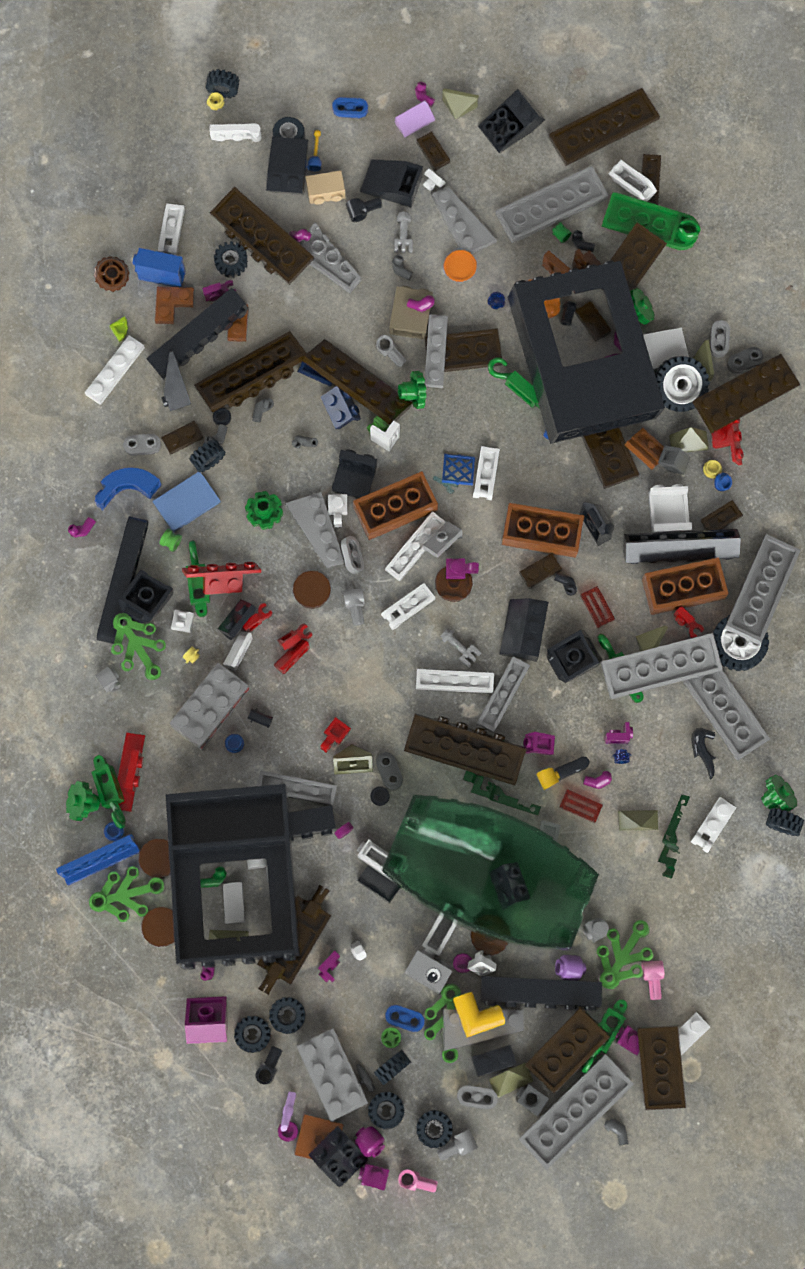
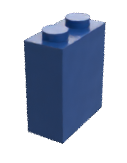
[133,248,186,287]

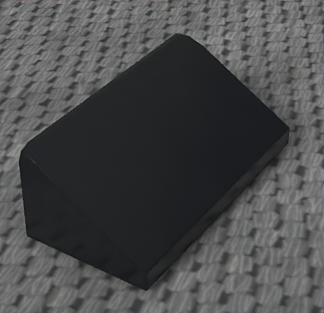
[357,865,401,904]

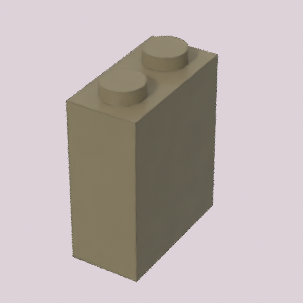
[389,286,433,340]

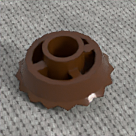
[94,256,130,292]

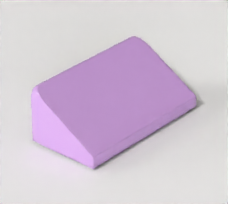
[395,101,435,137]

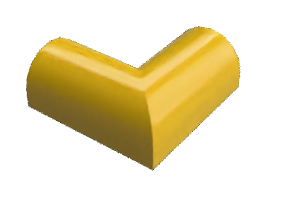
[453,992,505,1038]

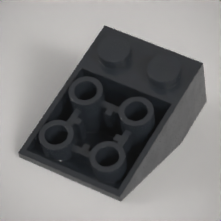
[478,89,545,153]
[360,159,423,208]

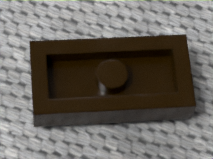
[416,131,450,171]
[575,301,611,342]
[161,420,204,455]
[701,500,743,530]
[519,553,562,589]

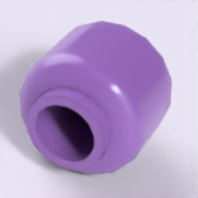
[555,954,586,981]

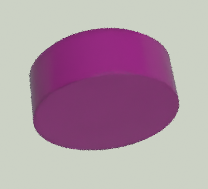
[334,822,354,839]
[453,953,472,973]
[278,1121,298,1142]

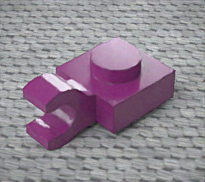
[202,280,236,302]
[446,558,479,579]

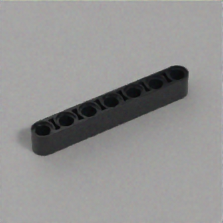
[97,516,149,644]

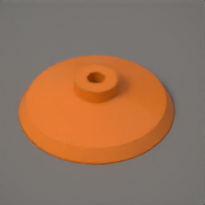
[444,250,477,282]

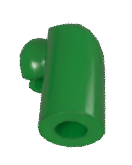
[201,866,227,888]

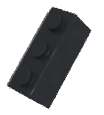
[499,598,549,662]

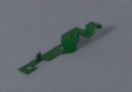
[463,771,541,816]
[658,794,690,878]

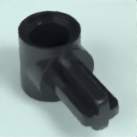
[345,197,382,223]
[255,1046,282,1085]

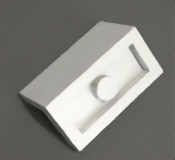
[370,420,400,452]

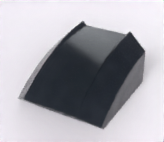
[579,502,614,546]
[118,570,173,623]
[547,629,602,683]

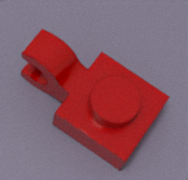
[242,603,273,632]
[674,606,704,638]
[277,623,313,650]
[320,717,351,753]

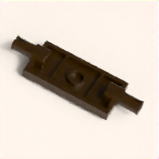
[256,885,332,995]

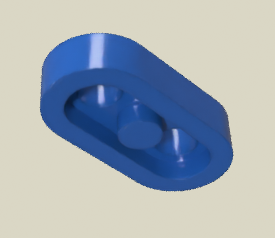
[332,97,368,118]
[385,1005,425,1032]

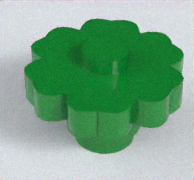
[630,288,655,325]
[398,371,427,409]
[245,491,284,530]
[761,774,798,812]
[66,781,100,821]

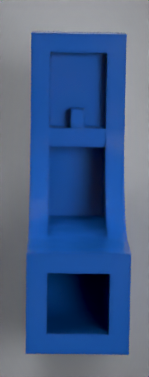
[94,468,162,510]

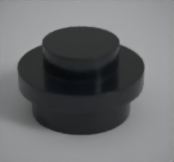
[213,408,231,426]
[370,786,390,806]

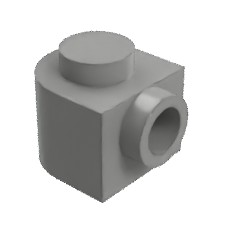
[95,667,121,693]
[583,918,608,943]

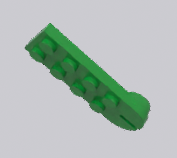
[601,192,701,250]

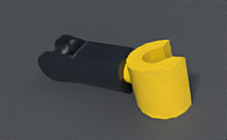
[536,756,590,790]

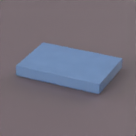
[152,472,221,533]

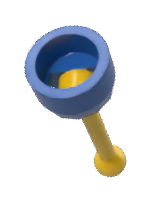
[307,130,322,172]

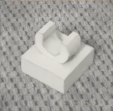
[423,169,446,192]
[171,610,194,633]
[468,950,496,977]

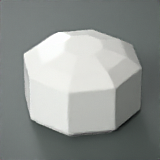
[350,940,367,961]

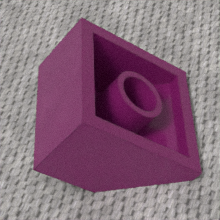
[185,996,228,1044]

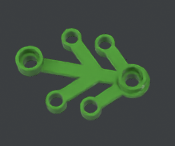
[111,613,166,680]
[89,866,165,922]
[597,920,654,989]
[424,984,461,1063]

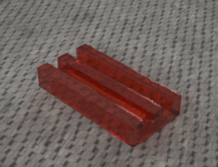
[580,586,615,628]
[559,789,603,823]

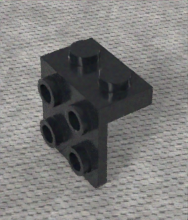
[332,449,377,498]
[308,1126,368,1187]

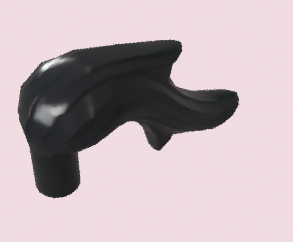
[691,727,716,780]

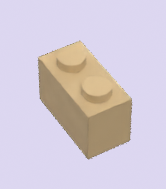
[305,171,345,205]

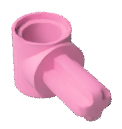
[641,960,664,1000]
[398,1169,437,1193]

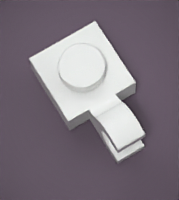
[328,494,347,527]

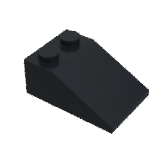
[266,136,309,195]

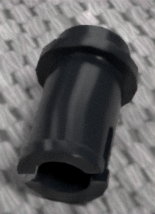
[560,301,577,326]
[247,708,273,728]

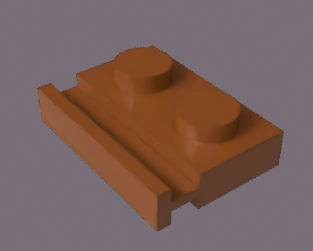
[542,250,571,274]
[625,428,664,470]

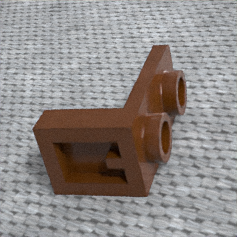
[572,249,601,270]

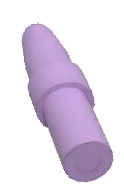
[281,1092,296,1131]

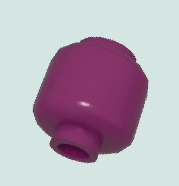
[355,1126,385,1157]

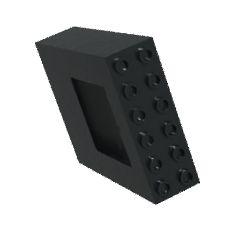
[507,260,665,444]
[165,784,300,970]

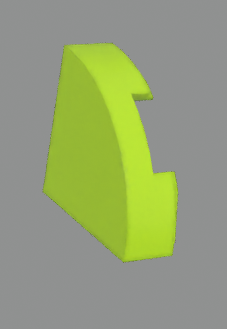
[109,316,128,342]

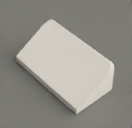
[223,632,253,671]
[223,882,245,924]

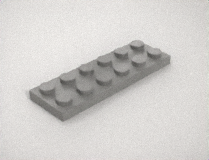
[495,166,609,244]
[724,534,800,645]
[600,633,723,699]
[682,671,770,761]
[518,1054,634,1170]

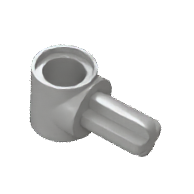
[376,335,407,367]
[343,588,365,626]
[437,1129,478,1161]

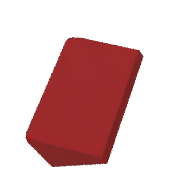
[274,639,310,674]

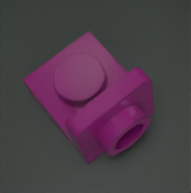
[604,722,633,744]
[523,732,555,756]
[318,951,340,983]
[616,1025,640,1056]
[358,1164,390,1191]

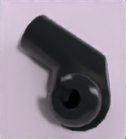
[572,230,595,252]
[554,572,577,596]

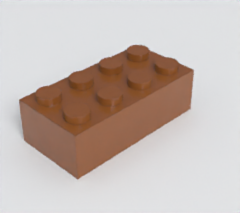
[353,471,438,540]
[501,503,584,558]
[642,557,729,615]

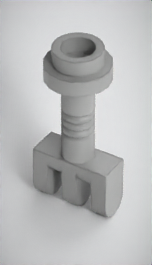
[394,212,413,253]
[440,628,481,668]

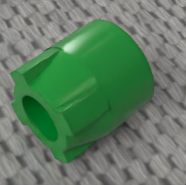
[552,223,572,243]

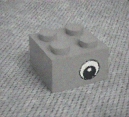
[405,950,452,994]

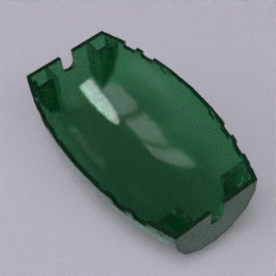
[381,795,599,951]

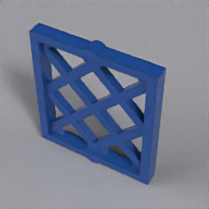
[442,454,475,486]

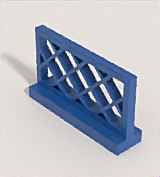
[56,834,140,886]

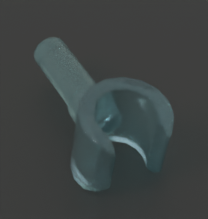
[433,476,459,494]

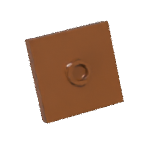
[294,1114,344,1160]

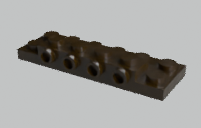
[210,186,314,285]
[194,331,307,412]
[404,713,527,786]

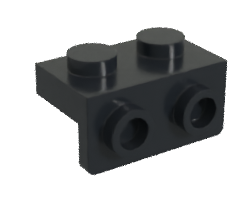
[217,599,257,640]
[489,862,531,910]

